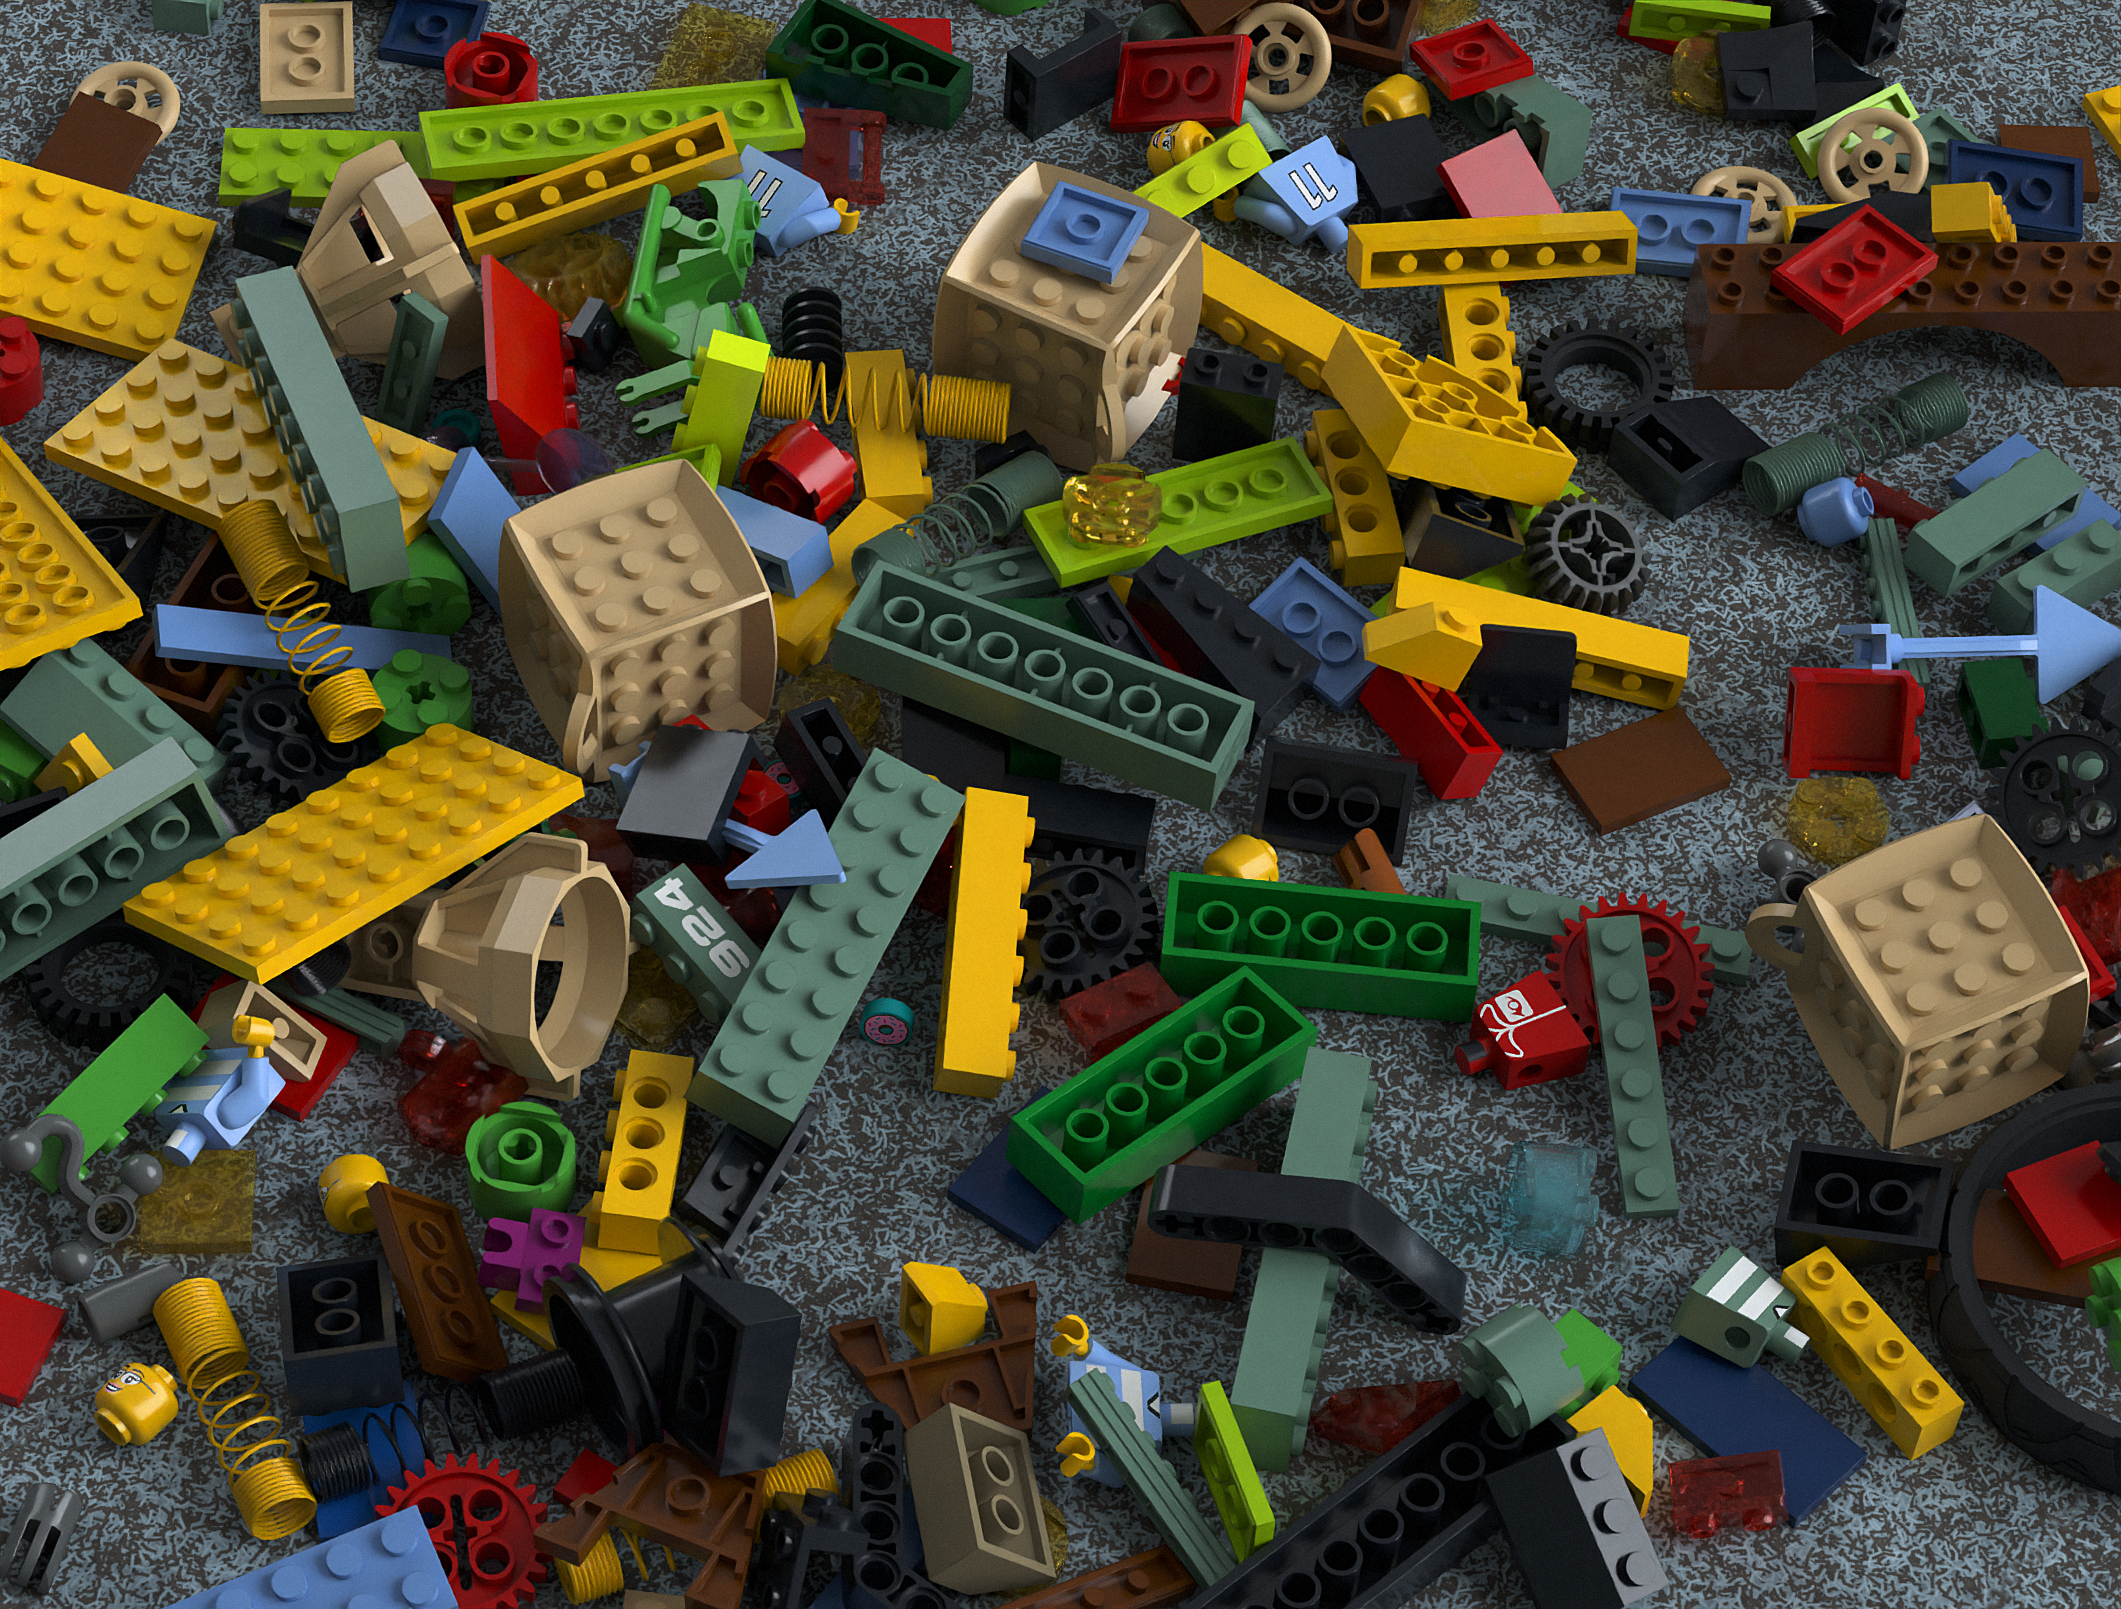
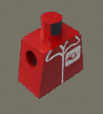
[1454,970,1591,1091]

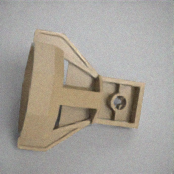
[209,140,486,380]
[337,832,641,1102]

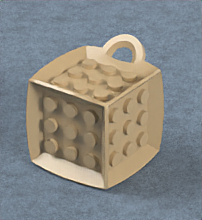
[932,161,1203,475]
[498,459,778,783]
[1745,813,2090,1150]

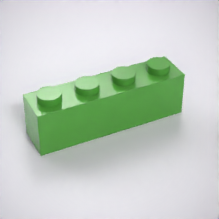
[25,993,210,1195]

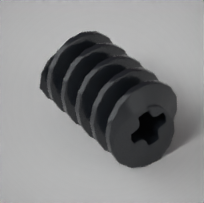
[782,286,843,394]

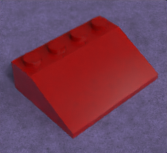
[481,255,583,496]

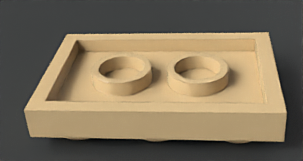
[260,1,355,114]

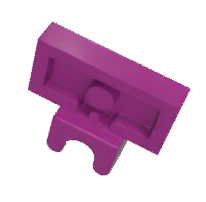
[477,1207,586,1316]

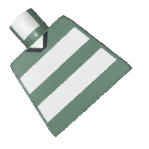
[1669,1245,1811,1368]

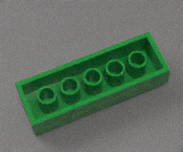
[1158,871,1482,1023]
[1005,965,1319,1226]

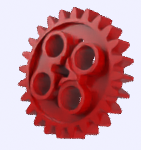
[1545,892,1715,1055]
[374,1453,554,1609]

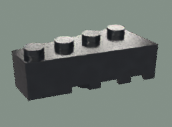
[1125,545,1321,753]

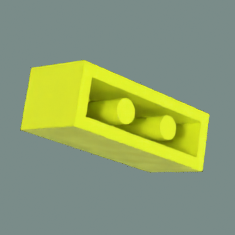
[1131,122,1273,218]
[670,329,771,488]

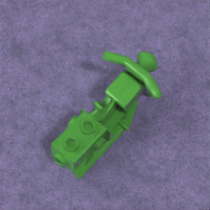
[616,179,775,439]

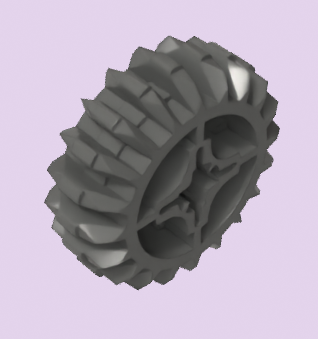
[1520,492,1653,618]

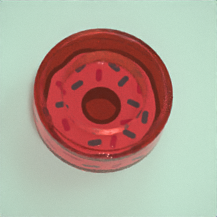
[397,1029,454,1075]

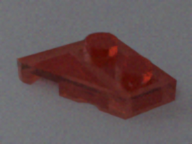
[1310,1379,1461,1454]

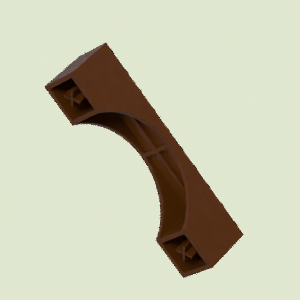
[1681,242,2121,390]

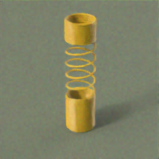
[761,356,1011,444]
[217,498,386,743]
[152,1277,318,1540]
[553,1448,842,1606]

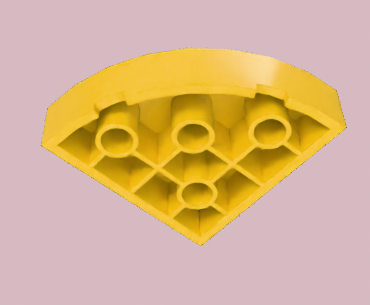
[1320,325,1578,509]

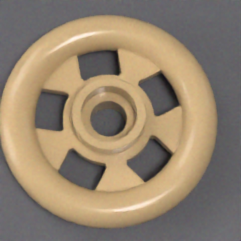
[1228,2,1332,113]
[69,61,180,147]
[1817,108,1929,204]
[1690,166,1798,244]

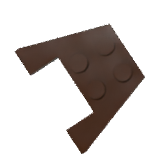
[828,1280,1037,1440]
[533,1433,767,1609]

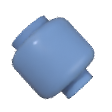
[1797,477,1874,548]

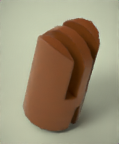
[1331,828,1407,895]

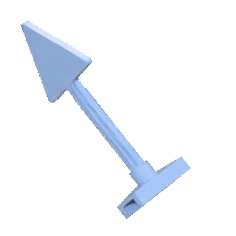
[1839,585,2121,704]
[608,740,846,889]

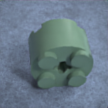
[1458,1301,1584,1438]

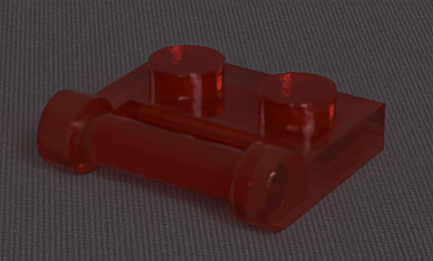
[801,107,887,206]

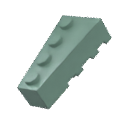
[1425,74,1593,190]

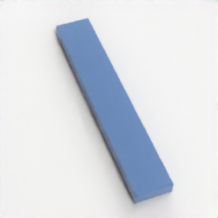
[152,604,452,680]

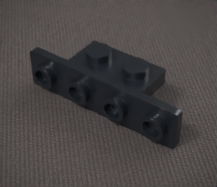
[675,1101,819,1267]

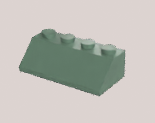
[0,637,228,795]

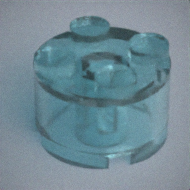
[1500,1140,1599,1254]

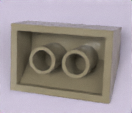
[903,1402,1056,1595]

